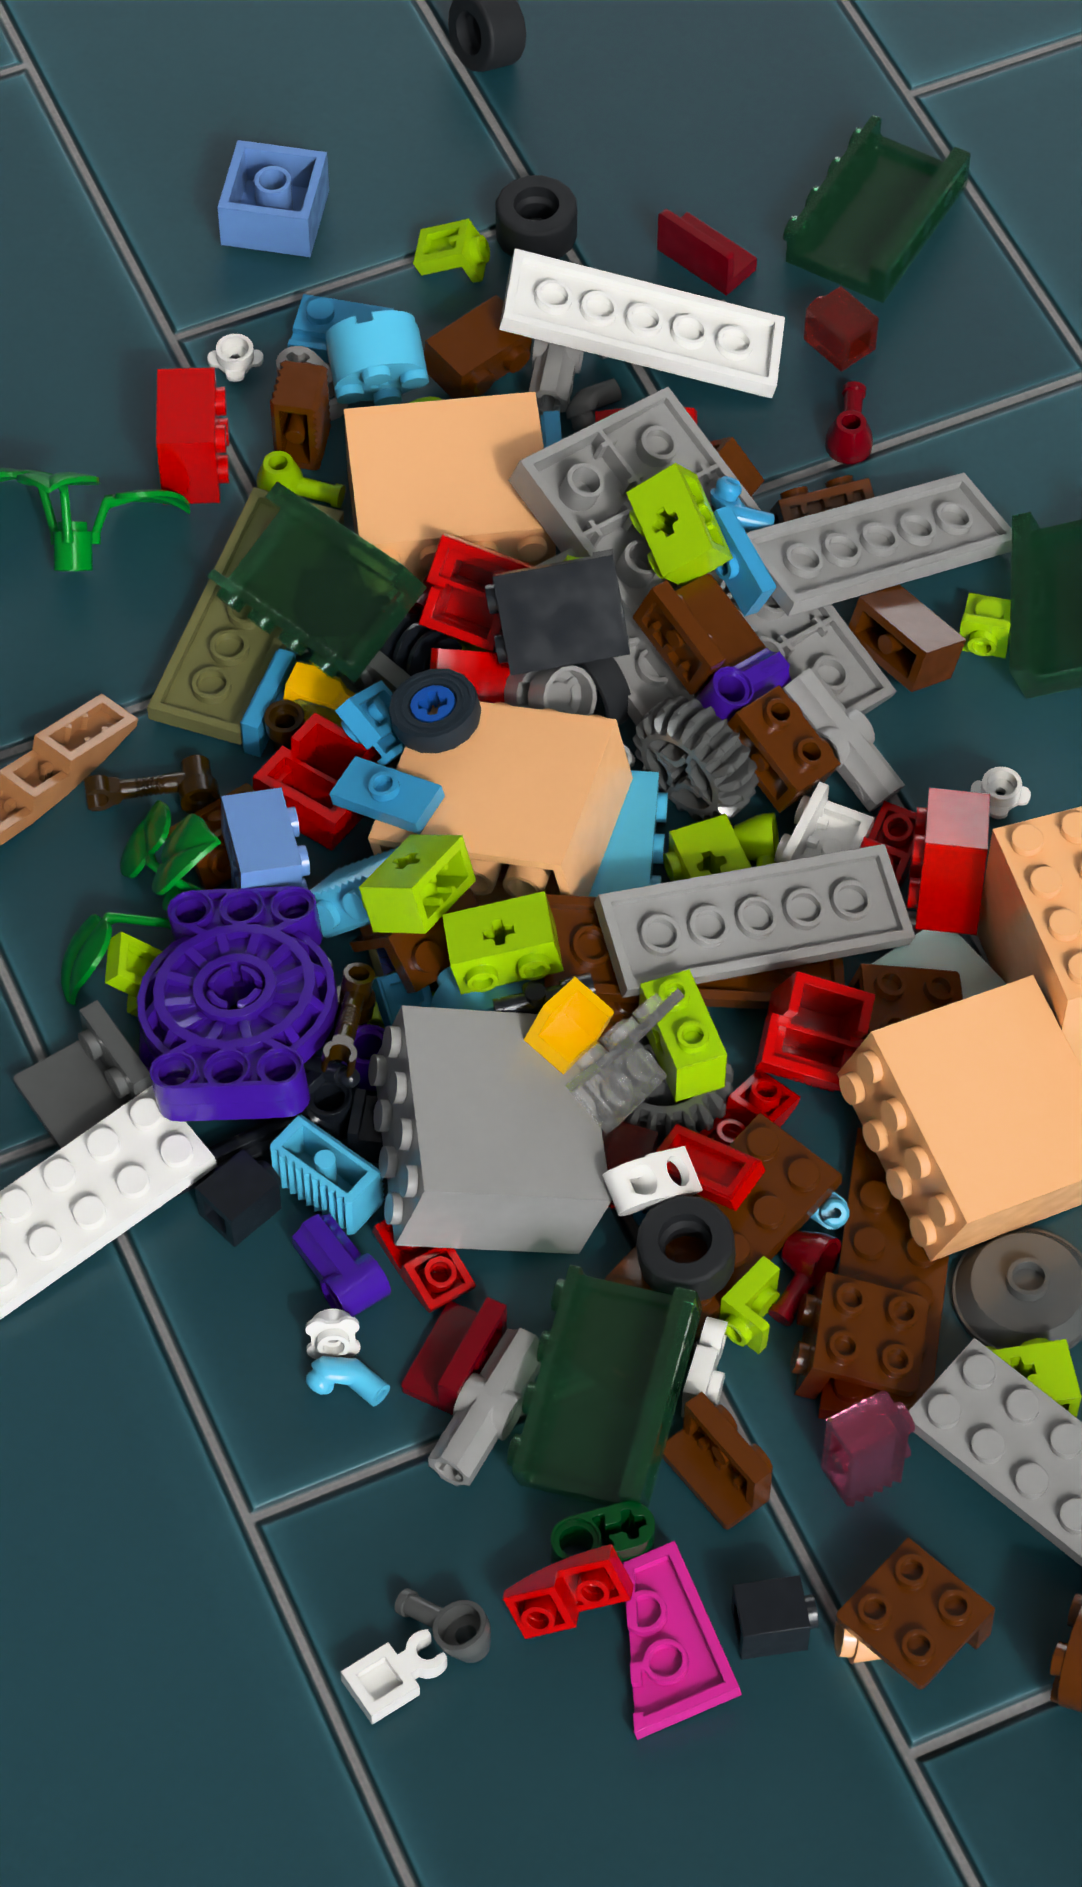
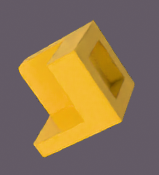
[524,977,614,1074]

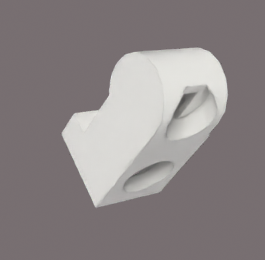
[602,1146,703,1216]

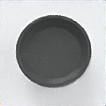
[952,1227,1082,1350]

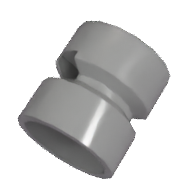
[504,665,597,716]

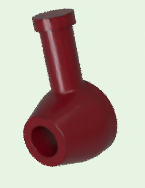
[825,381,873,464]
[768,1230,841,1326]

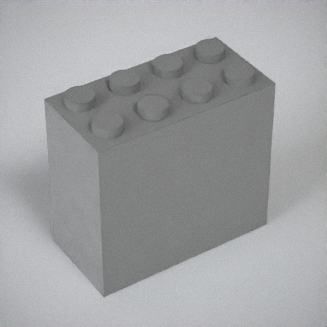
[368,1005,612,1254]

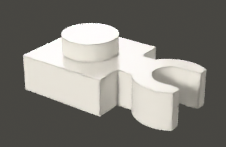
[681,1316,728,1417]
[341,1629,448,1725]

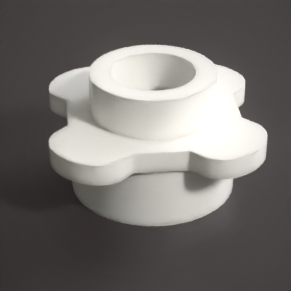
[207,334,264,382]
[970,767,1031,819]
[305,1309,360,1359]

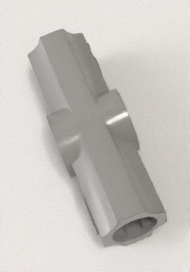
[529,339,584,416]
[782,667,905,812]
[428,1328,549,1486]

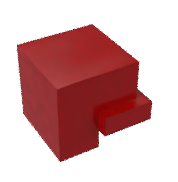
[419,533,535,652]
[253,713,380,851]
[755,971,876,1092]

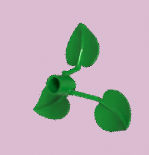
[0,468,190,571]
[61,800,221,1006]

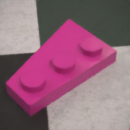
[623,1541,742,1740]

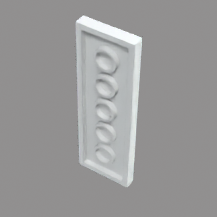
[499,248,785,399]
[0,1086,218,1320]

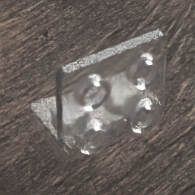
[565,988,685,1134]

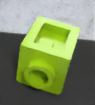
[413,219,490,283]
[959,592,1017,658]
[105,931,162,1017]
[719,1256,780,1354]

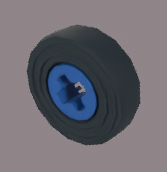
[389,669,481,753]

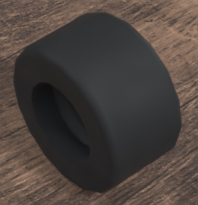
[448,0,527,72]
[496,175,577,259]
[636,1196,736,1304]

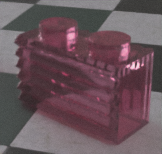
[821,1390,915,1508]

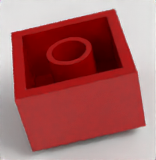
[156,367,230,505]
[907,788,990,935]

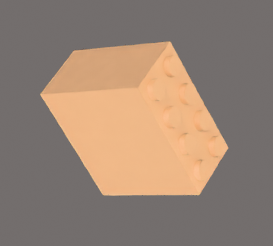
[344,392,556,599]
[368,701,633,906]
[977,806,1082,1068]
[837,975,1082,1262]

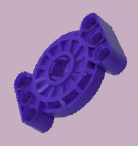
[137,886,339,1122]

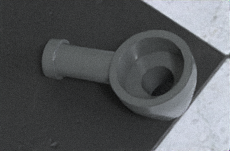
[395,1588,491,1663]

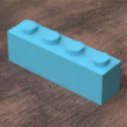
[589,770,668,897]

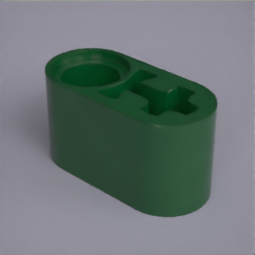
[551,1501,655,1564]

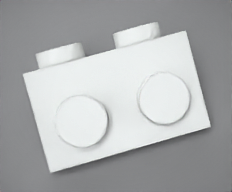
[774,781,875,863]

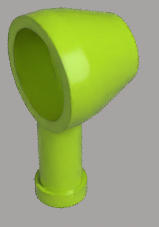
[256,451,346,508]
[734,813,779,866]

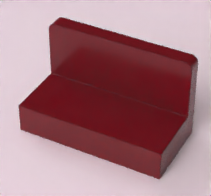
[657,208,757,296]
[401,1297,507,1415]

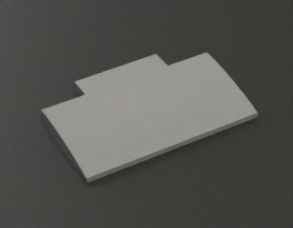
[509,387,897,726]

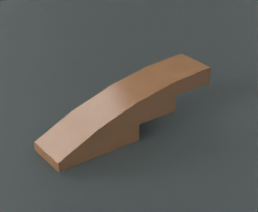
[0,693,138,846]

